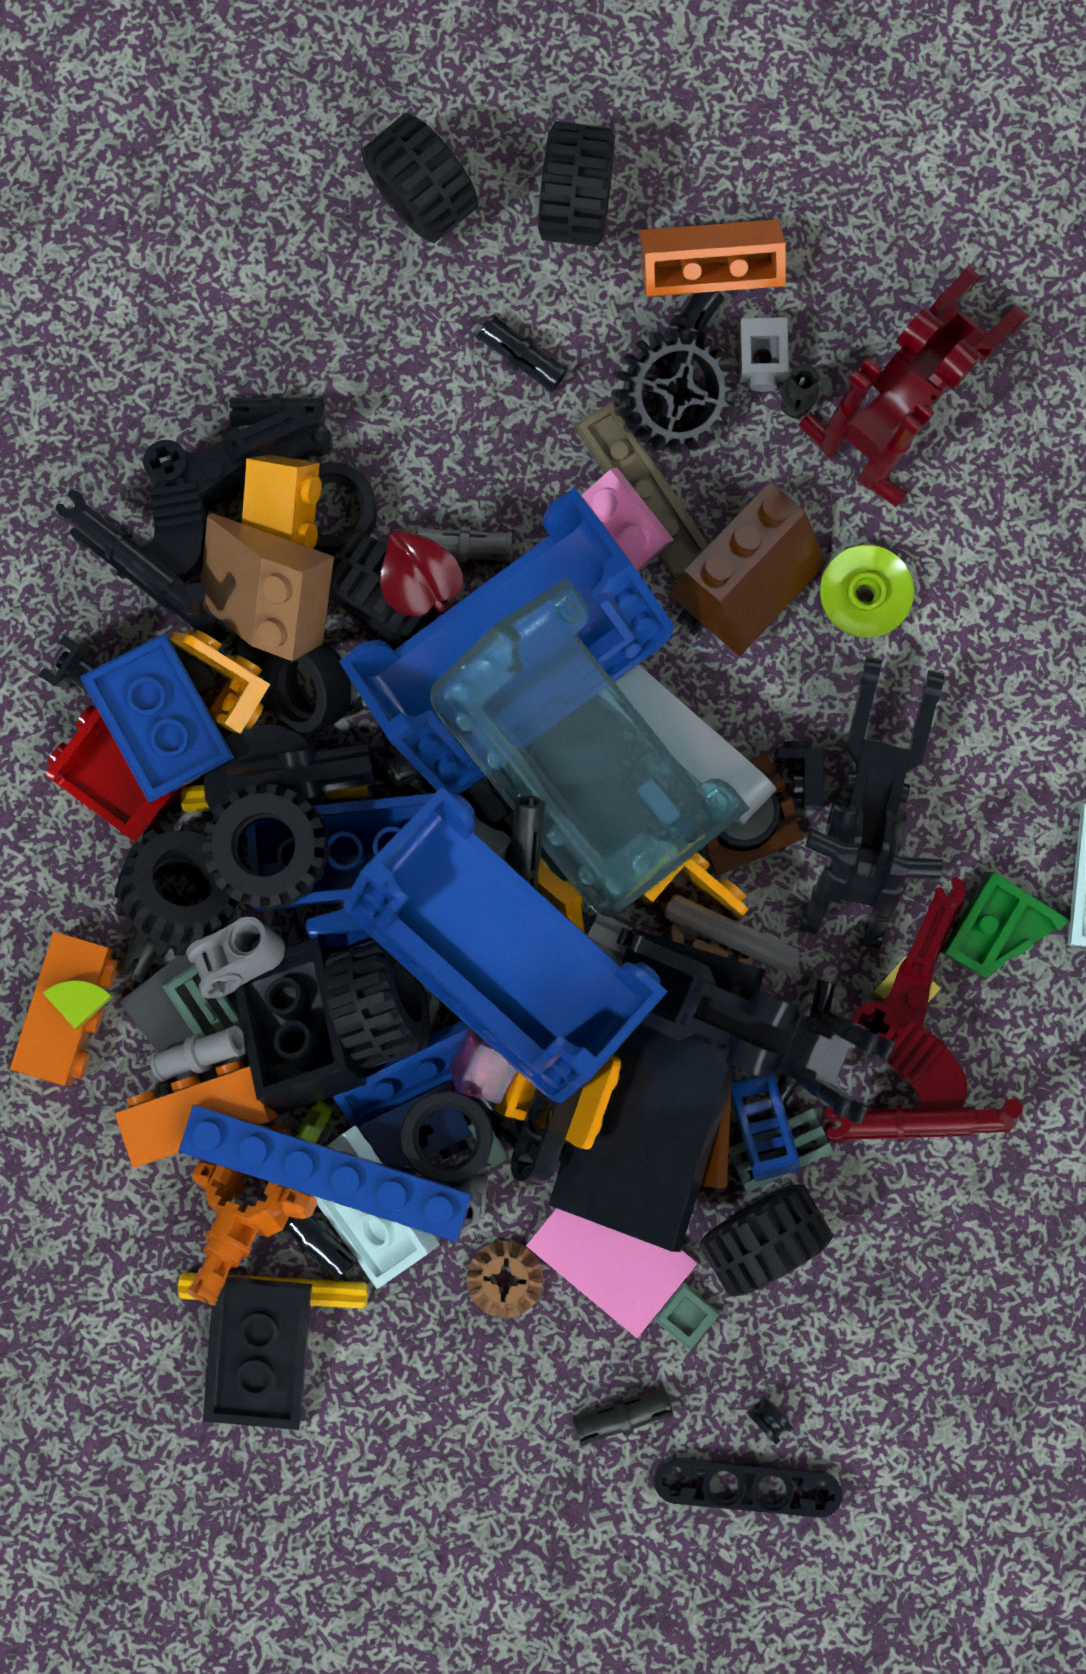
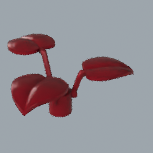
[380,531,463,616]

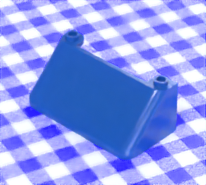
[339,487,674,794]
[344,787,668,1103]

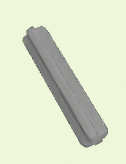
[664,895,800,973]

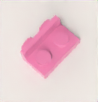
[581,467,674,572]

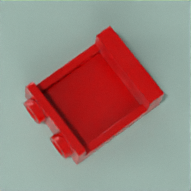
[45,705,190,842]

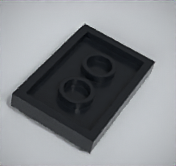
[203,1277,312,1430]

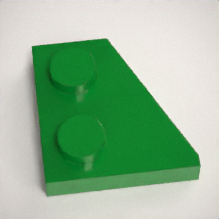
[940,872,1069,978]

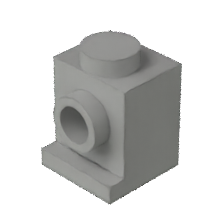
[738,317,789,392]

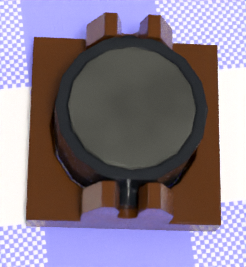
[679,753,804,877]

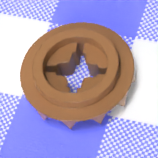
[467,1241,543,1319]

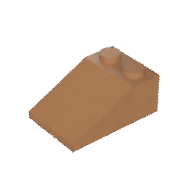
[200,513,334,661]

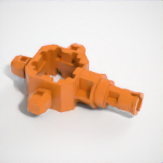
[187,1124,317,1305]

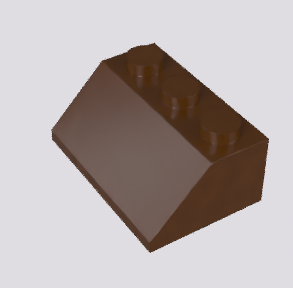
[669,482,826,657]

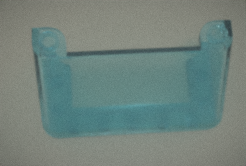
[430,578,750,917]

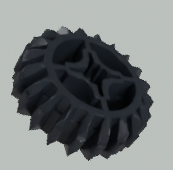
[611,326,738,455]

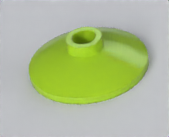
[820,545,914,638]

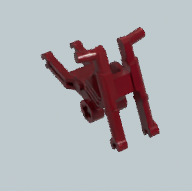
[798,266,1028,507]
[825,877,1023,1143]

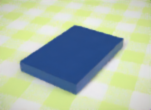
[80,633,234,804]

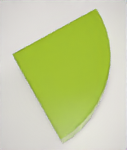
[43,980,113,1029]
[293,1101,332,1143]

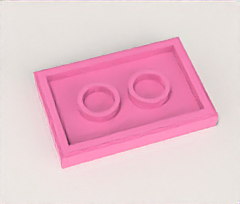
[526,1208,698,1338]

